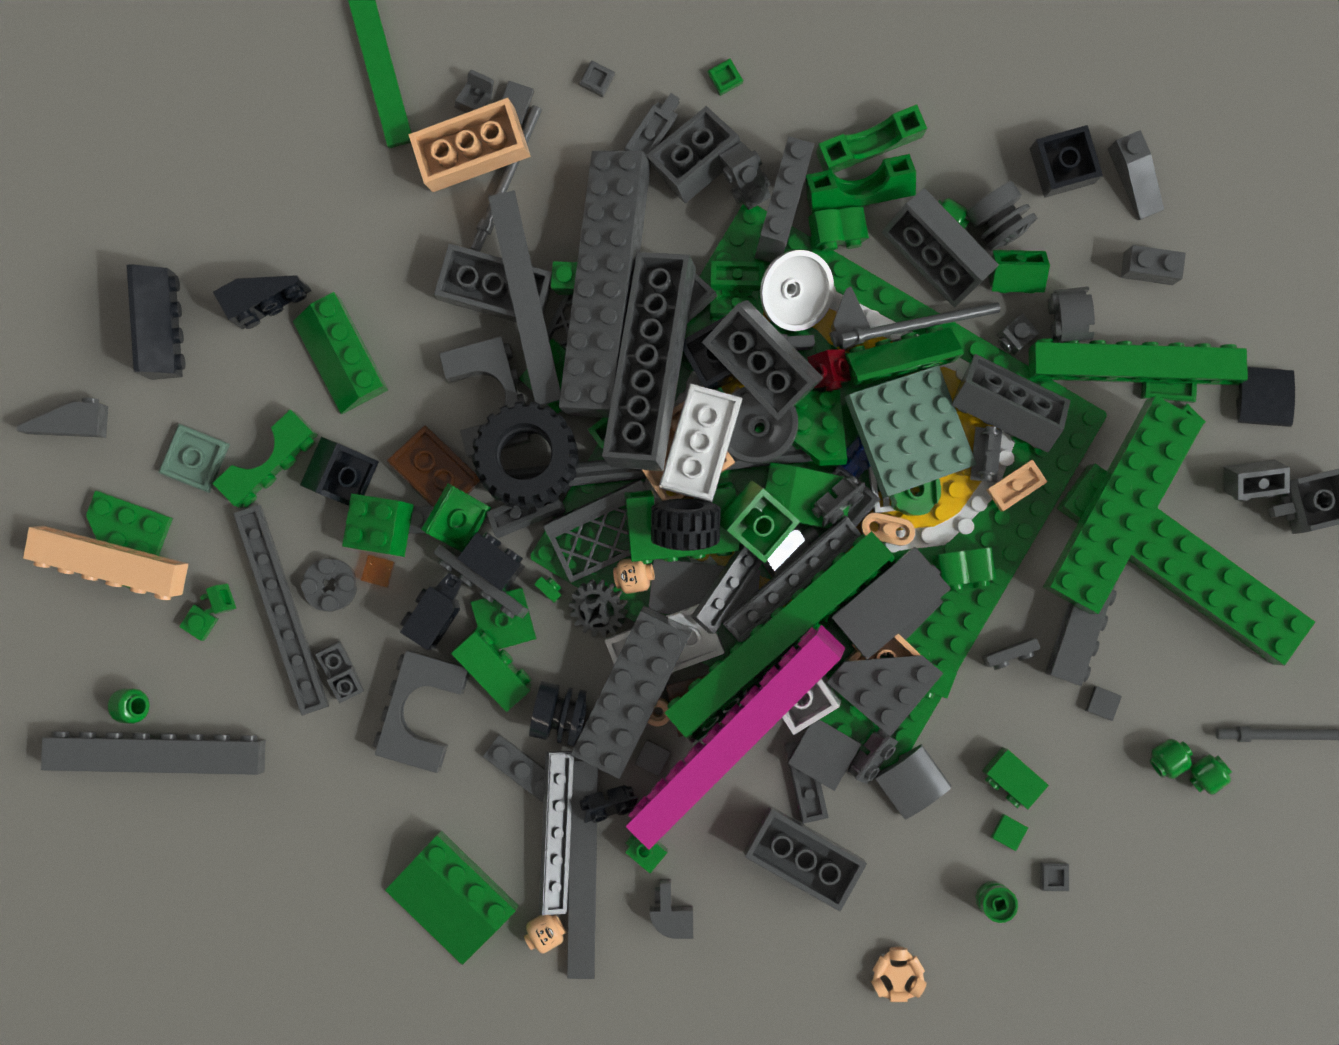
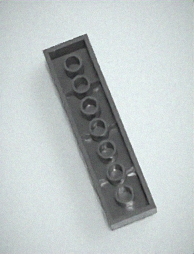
[602,252,696,471]

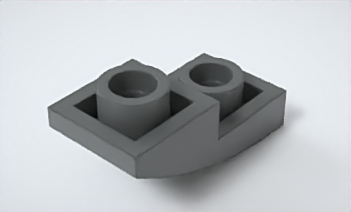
[315,641,364,704]

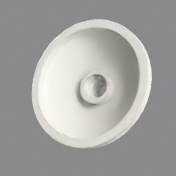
[760,250,834,331]

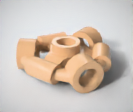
[871,947,927,1002]

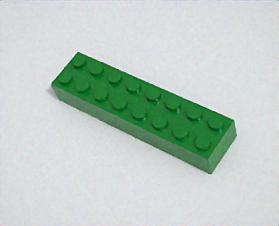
[1043,396,1204,614]

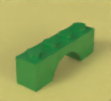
[816,104,927,173]
[806,154,916,214]
[212,409,318,508]

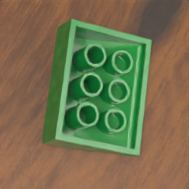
[385,831,519,965]

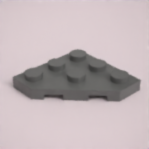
[826,655,943,736]

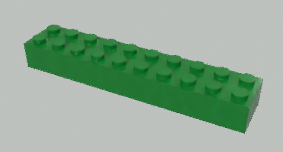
[1056,463,1315,666]
[664,531,896,745]

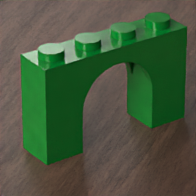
[624,482,739,564]

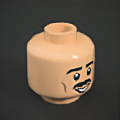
[613,558,655,594]
[524,915,566,953]

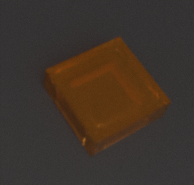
[361,555,395,588]

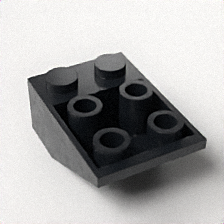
[213,275,312,329]

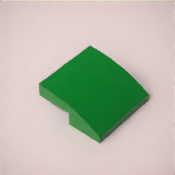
[710,261,764,318]

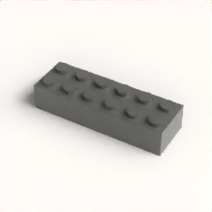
[571,606,692,779]

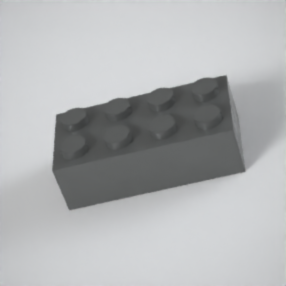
[881,188,999,308]
[434,243,552,322]
[743,806,867,912]

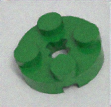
[889,479,941,516]

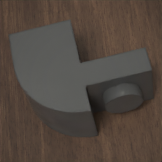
[650,879,693,939]

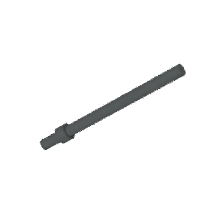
[470,105,542,252]
[1215,726,1339,742]

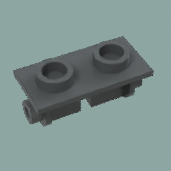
[970,426,1002,483]
[811,475,865,528]
[848,728,899,784]

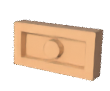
[986,460,1047,512]

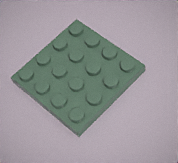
[845,365,977,498]

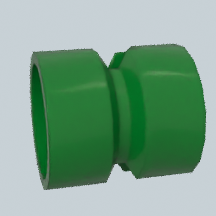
[976,881,1018,923]

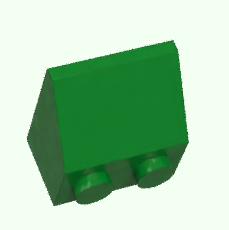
[720,480,800,563]

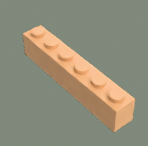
[23,526,188,600]

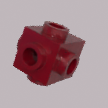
[807,349,851,391]

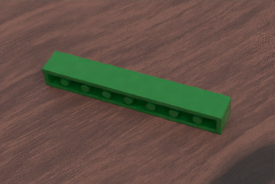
[1028,339,1248,385]

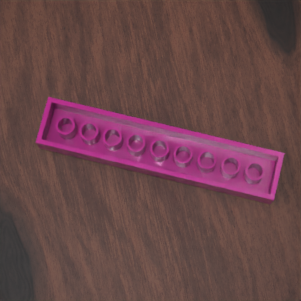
[625,625,845,850]

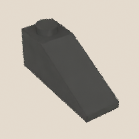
[1108,130,1164,220]
[17,398,108,438]

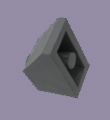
[829,287,870,351]

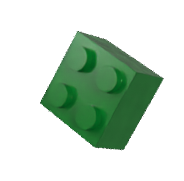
[342,494,414,557]

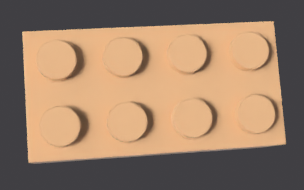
[408,98,531,192]

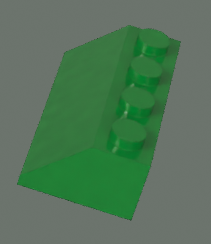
[293,292,388,414]
[846,326,964,389]

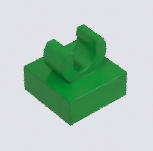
[200,584,237,614]

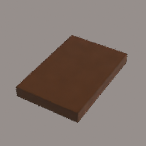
[386,425,481,508]

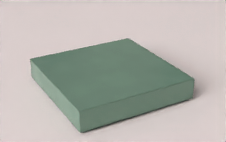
[158,424,230,493]

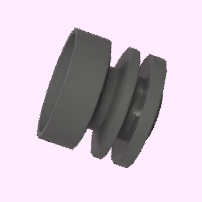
[966,181,1038,251]

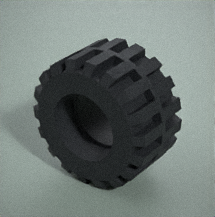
[651,498,721,551]

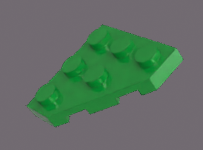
[792,390,847,466]
[86,490,173,588]

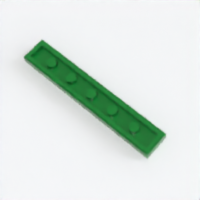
[348,0,412,149]

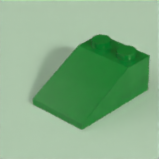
[765,462,850,529]

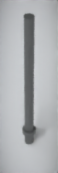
[839,302,1001,345]

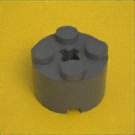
[1048,286,1095,343]

